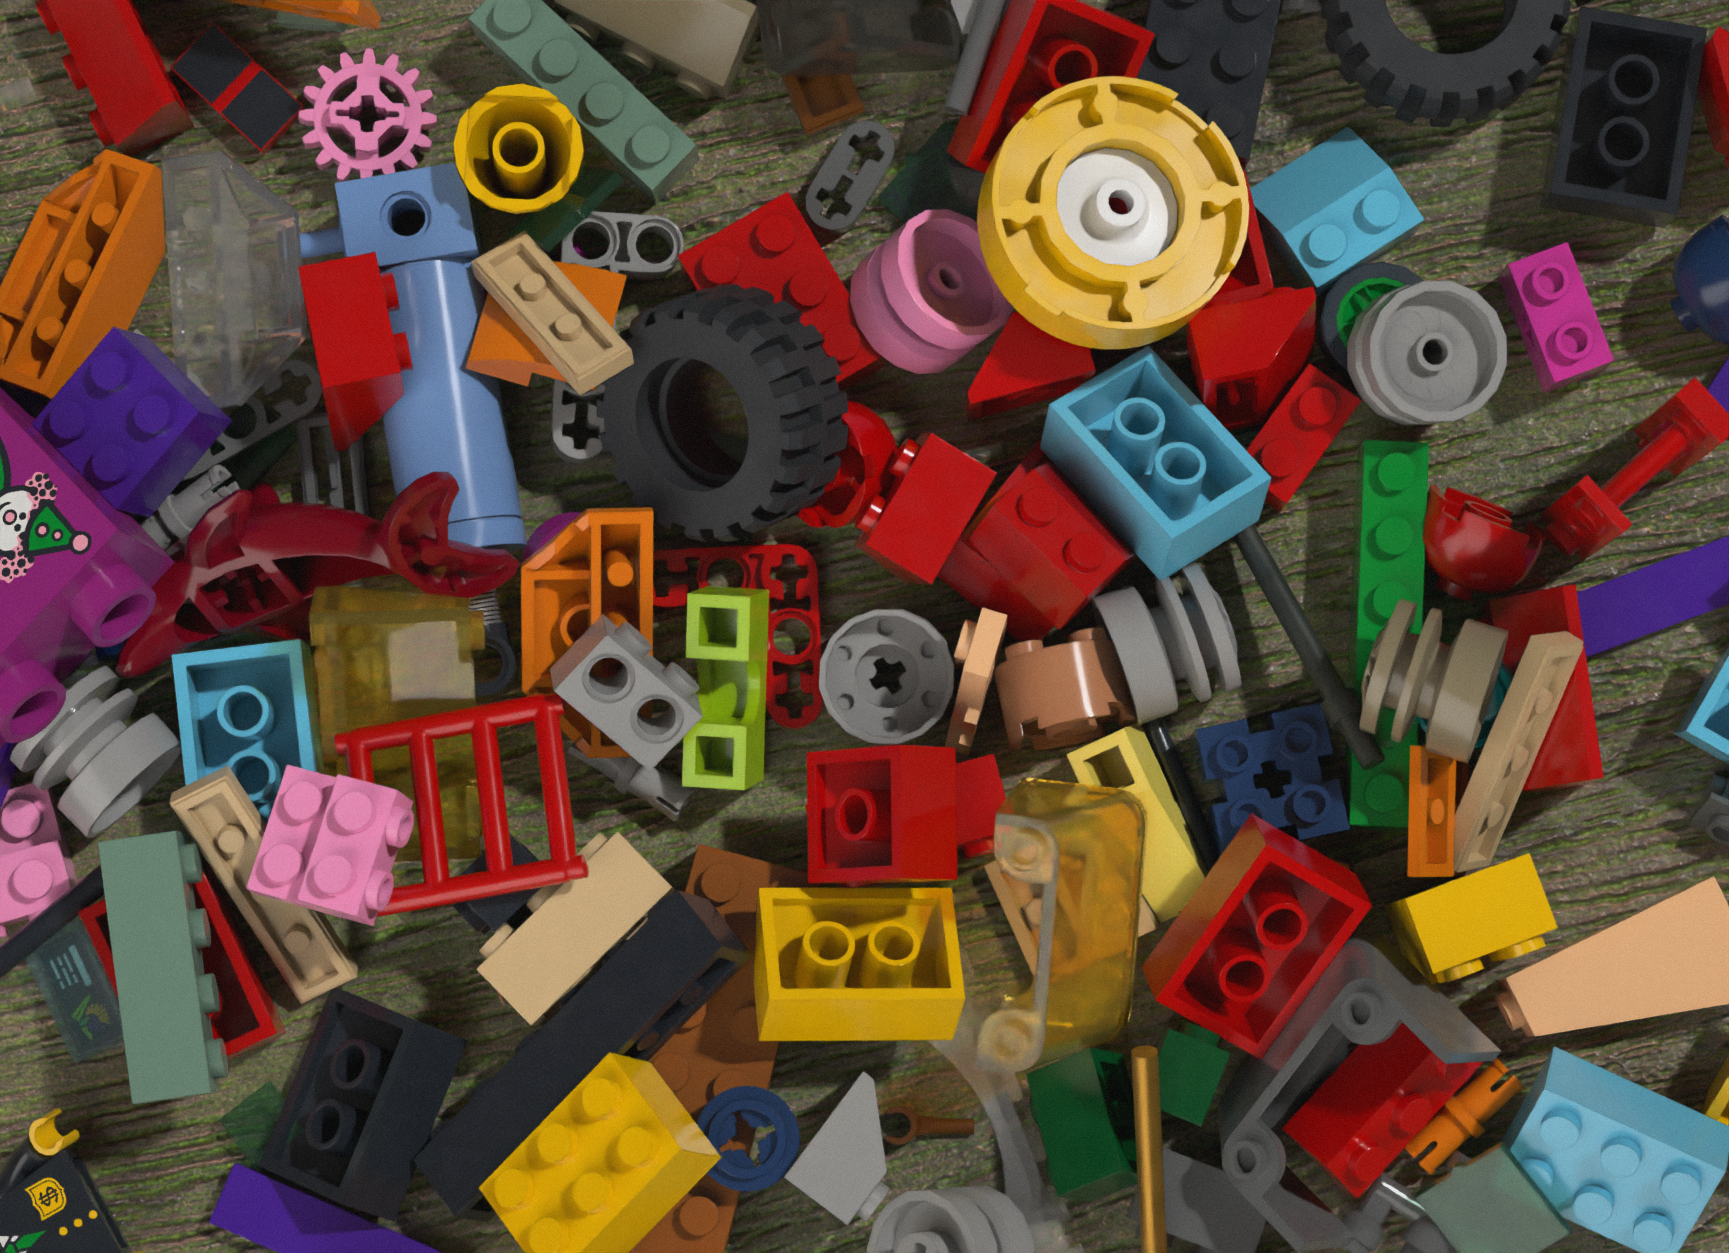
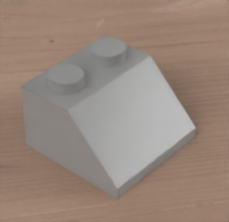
[784,1071,889,1225]

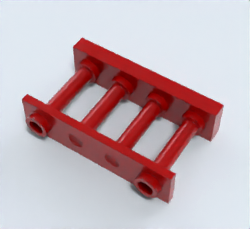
[1540,377,1729,561]

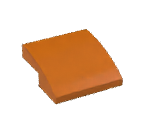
[465,261,627,391]
[1407,745,1469,877]

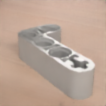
[550,211,684,465]

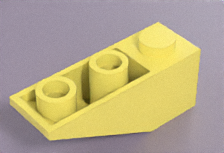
[1066,723,1208,923]

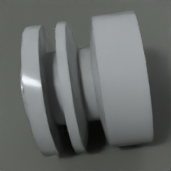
[1091,561,1242,725]
[819,609,955,744]
[10,666,182,838]

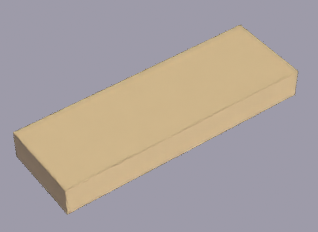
[471,231,634,395]

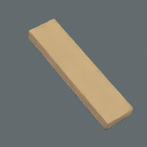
[1454,631,1584,873]
[170,765,358,1004]

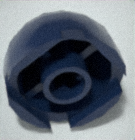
[1670,215,1729,345]

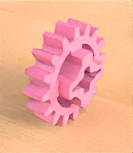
[299,49,437,182]

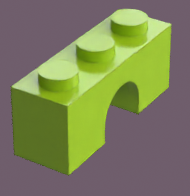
[682,586,769,790]

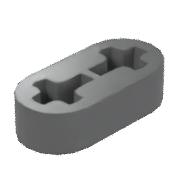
[805,120,894,235]

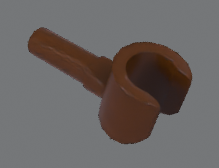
[883,1106,975,1145]

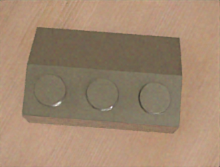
[554,0,760,100]

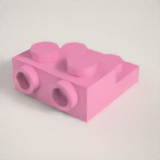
[246,764,414,926]
[0,783,78,939]

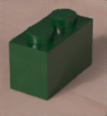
[1155,1021,1230,1126]
[1026,1047,1138,1202]

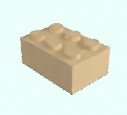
[477,831,676,1027]

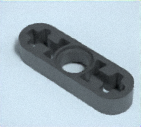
[181,359,322,482]

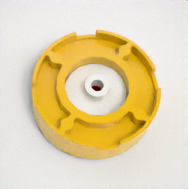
[977,76,1249,350]

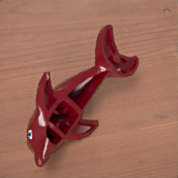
[115,471,520,678]

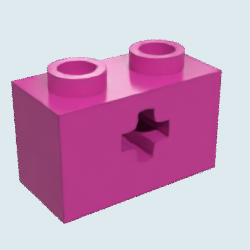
[1498,242,1615,394]

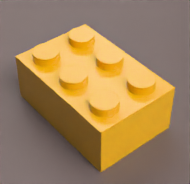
[1384,853,1558,984]
[479,1052,722,1253]

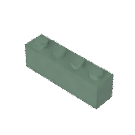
[468,0,700,204]
[98,831,228,1104]

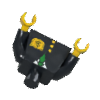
[0,1108,144,1253]

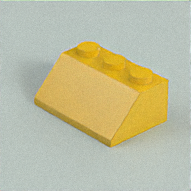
[754,888,965,1041]

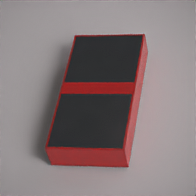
[169,22,306,155]

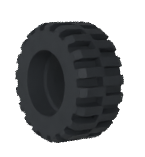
[1321,0,1571,127]
[597,284,848,542]

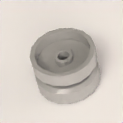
[1347,281,1507,425]
[867,1185,1034,1253]

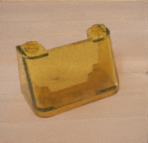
[309,585,485,862]
[976,777,1148,1073]

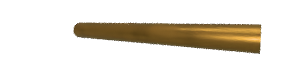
[1131,1046,1168,1253]

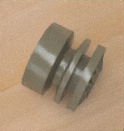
[1359,598,1509,763]

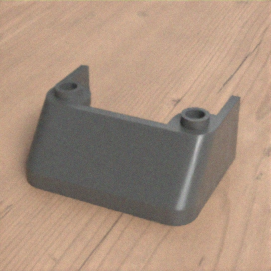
[1218,934,1501,1252]

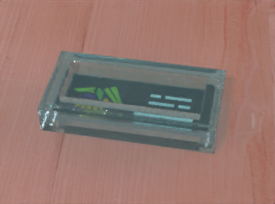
[25,920,124,1064]

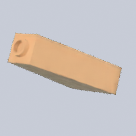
[1495,876,1729,1037]

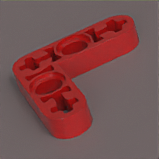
[653,544,824,731]

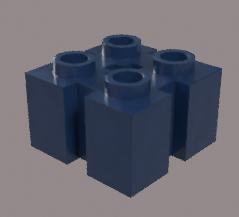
[1191,703,1350,858]

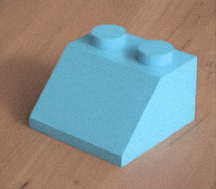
[1250,127,1424,297]

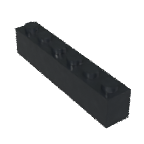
[413,890,753,1222]

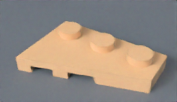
[945,607,1007,755]

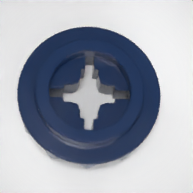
[697,1086,800,1191]

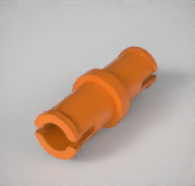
[1405,1057,1525,1176]

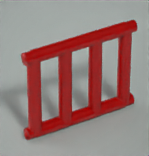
[334,692,589,917]

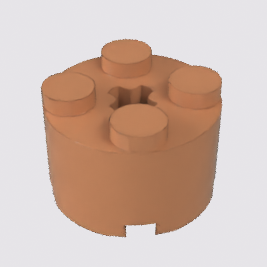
[993,627,1135,750]

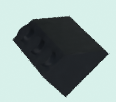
[259,987,468,1221]

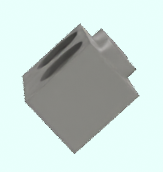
[550,614,703,771]

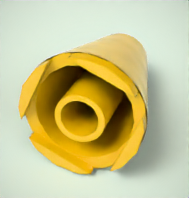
[453,84,584,214]

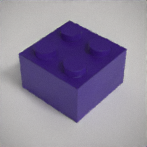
[31,327,232,517]

